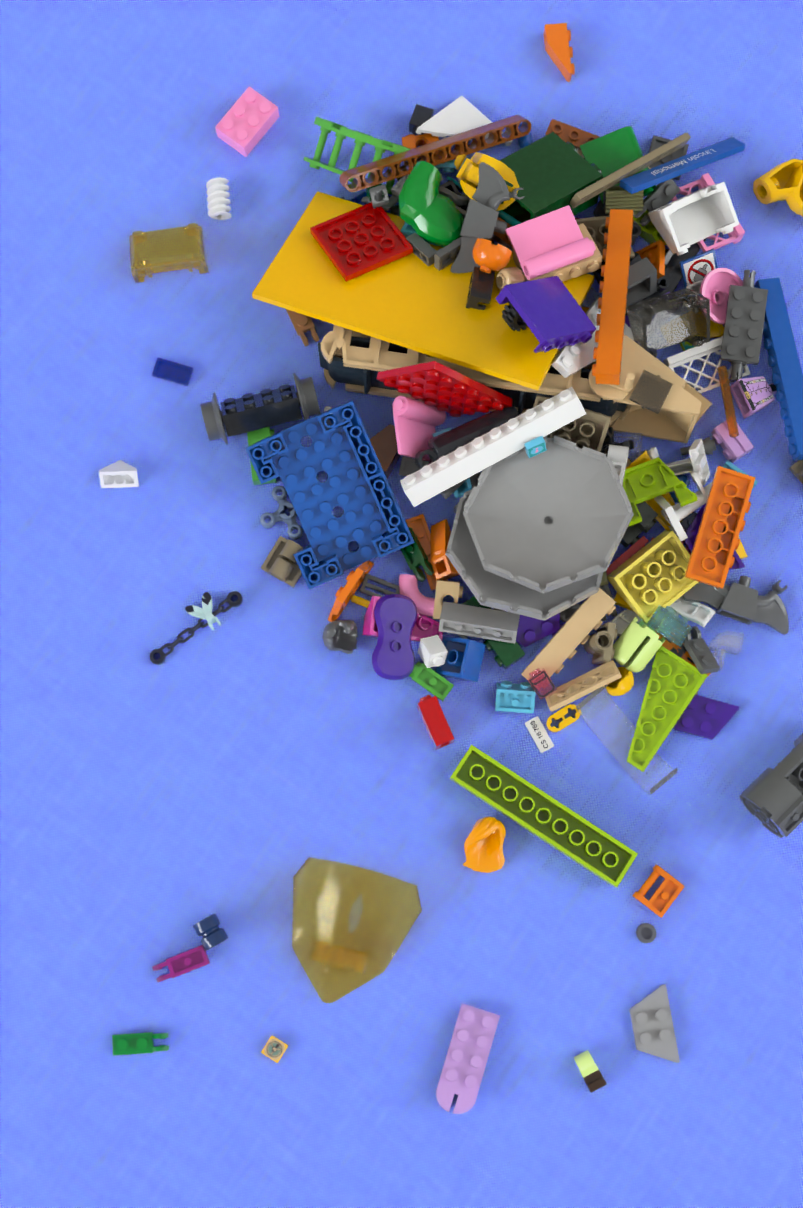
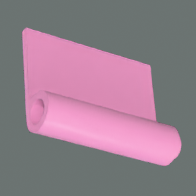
[505,205,596,280]
[392,396,446,462]

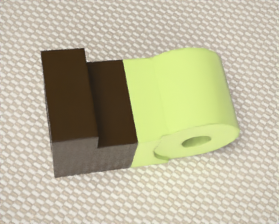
[573,1050,607,1093]

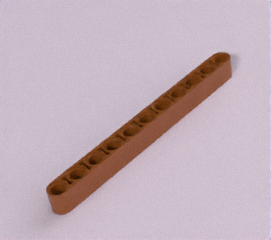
[340,115,531,192]

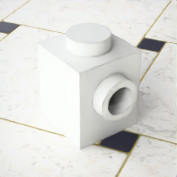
[418,635,448,668]

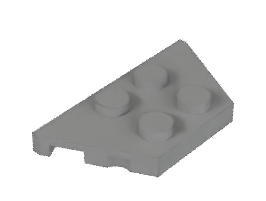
[629,984,680,1063]

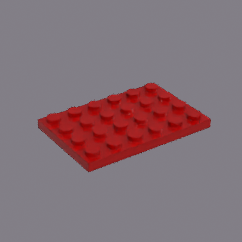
[377,361,513,417]

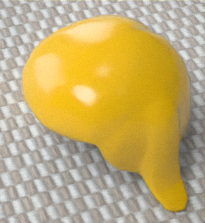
[602,664,634,696]

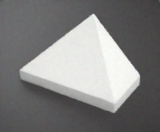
[99,460,139,488]

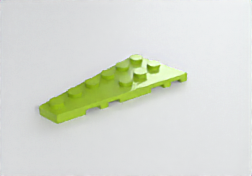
[627,646,708,772]

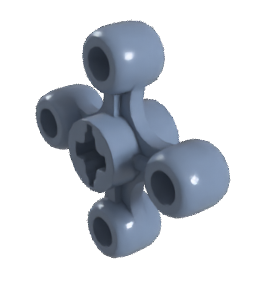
[260,486,303,540]

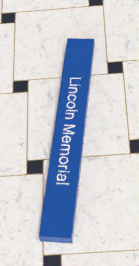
[620,137,745,194]

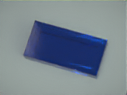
[152,357,194,386]

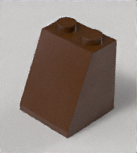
[370,424,401,480]

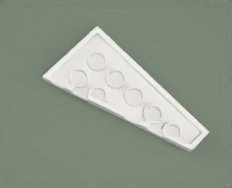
[551,299,639,378]

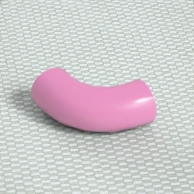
[399,574,435,617]

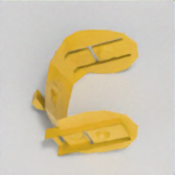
[454,152,519,211]

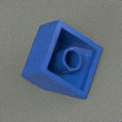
[435,636,486,682]

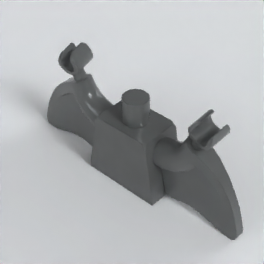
[450,162,525,273]
[683,576,789,635]

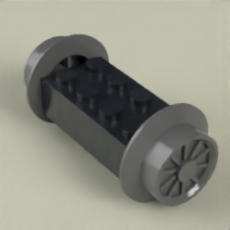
[200,373,320,445]

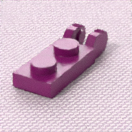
[152,945,210,983]

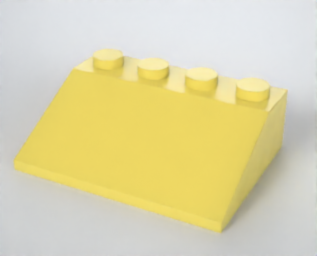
[607,530,698,624]

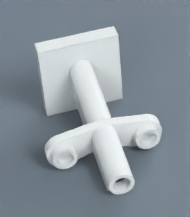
[647,439,710,486]
[654,471,712,541]

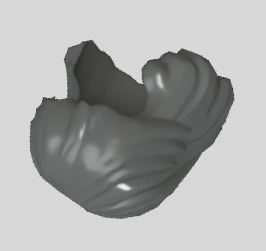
[322,620,358,654]

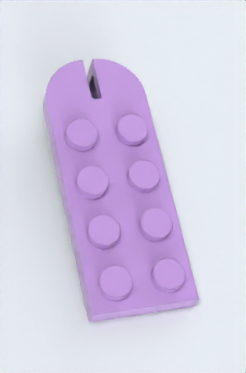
[436,1003,500,1114]

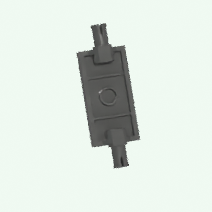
[720,270,768,382]

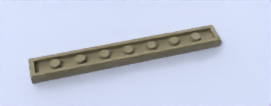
[570,132,691,208]

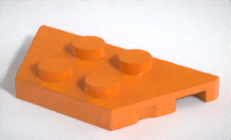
[328,560,374,622]

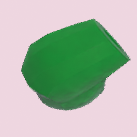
[399,161,464,246]

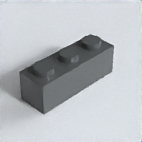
[406,233,437,266]

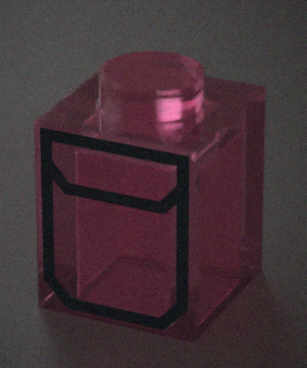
[528,668,557,700]

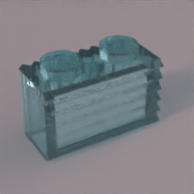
[646,605,692,647]

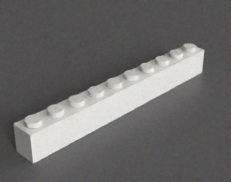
[400,387,586,507]

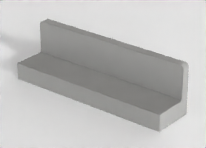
[439,602,520,644]

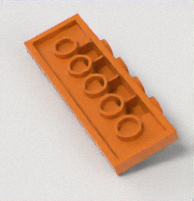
[684,466,755,589]

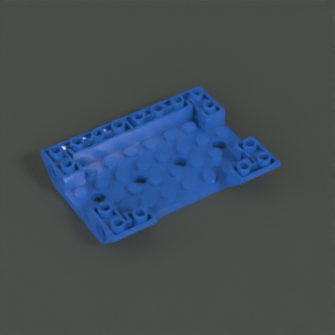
[245,401,415,589]

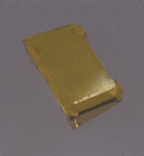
[129,223,209,283]

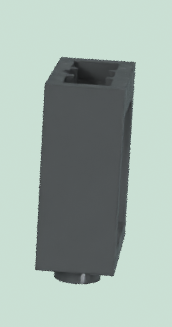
[626,257,657,309]

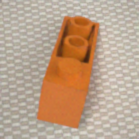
[543,23,575,82]
[431,519,460,580]

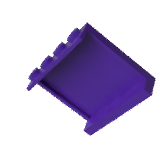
[495,276,597,353]

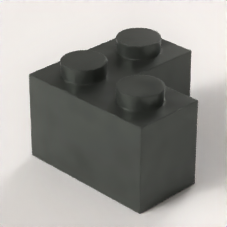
[620,501,658,548]

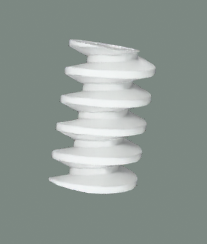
[206,177,232,220]

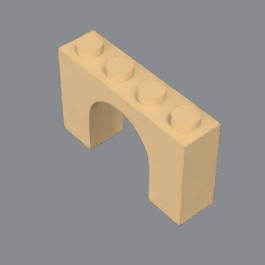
[513,223,602,281]

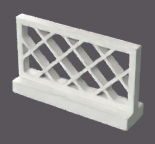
[663,336,751,393]

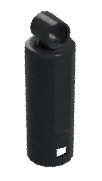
[415,404,519,469]

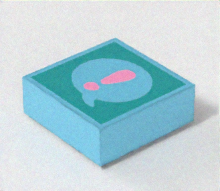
[524,436,547,458]

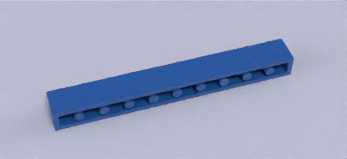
[754,277,803,461]

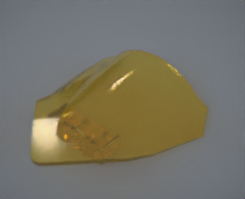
[292,857,422,1003]

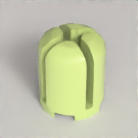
[613,616,666,673]

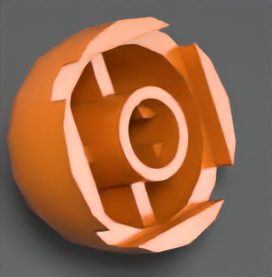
[472,238,512,274]

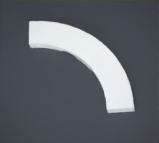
[611,598,716,637]

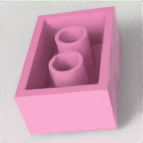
[215,86,280,157]

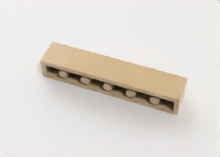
[521,588,616,690]

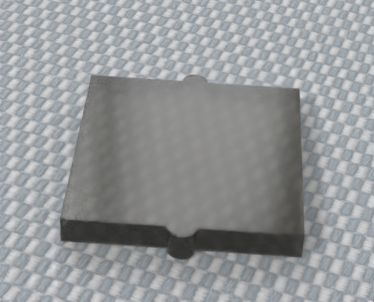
[629,370,673,414]

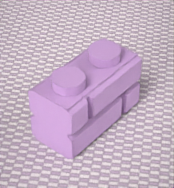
[711,417,754,463]

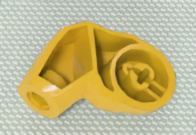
[753,159,803,217]

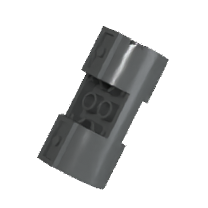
[739,733,803,838]

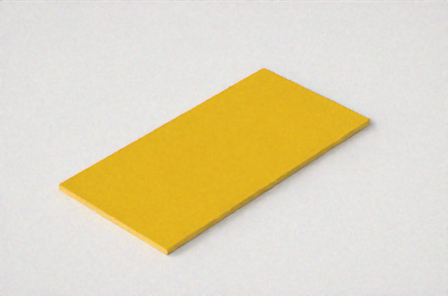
[252,191,594,391]

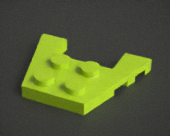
[623,457,698,527]

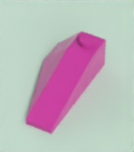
[362,596,443,642]

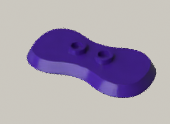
[372,594,417,680]

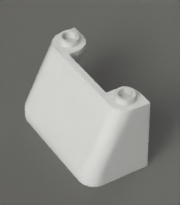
[648,182,739,256]

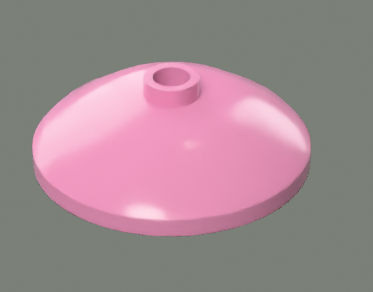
[700,268,743,325]

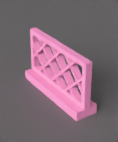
[671,173,745,252]

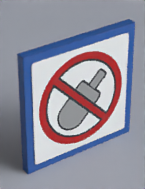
[679,249,718,293]

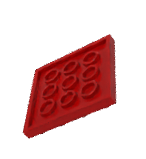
[310,202,413,282]

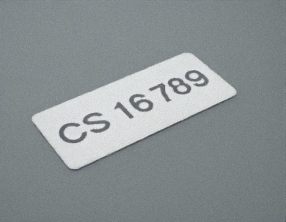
[525,716,554,753]

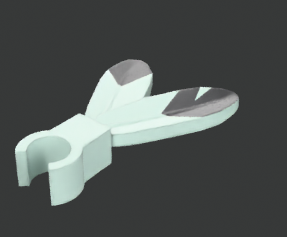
[185,592,221,630]

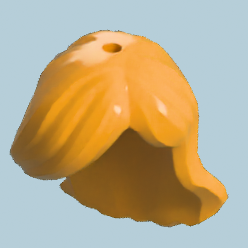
[463,816,506,873]

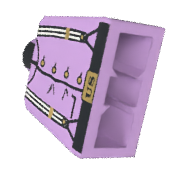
[729,376,777,419]

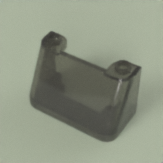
[627,289,710,358]

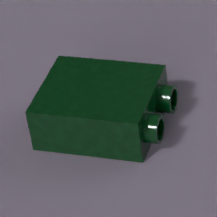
[500,132,603,223]

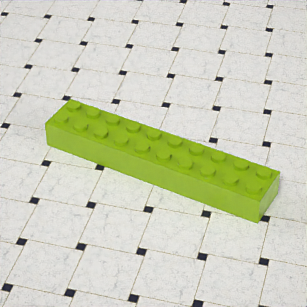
[450,745,638,888]

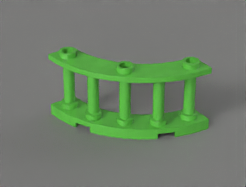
[303,117,411,195]

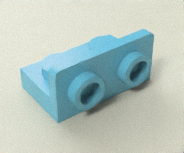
[495,681,536,713]

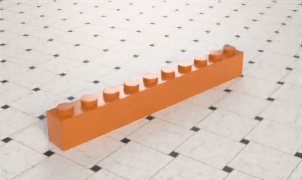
[592,209,633,385]

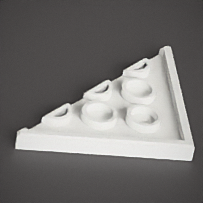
[416,95,513,146]

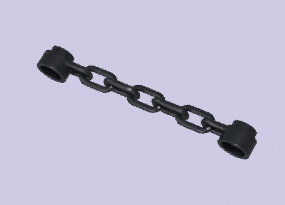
[150,591,243,665]

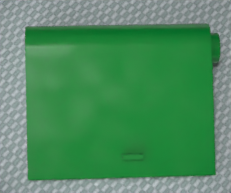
[580,126,656,204]

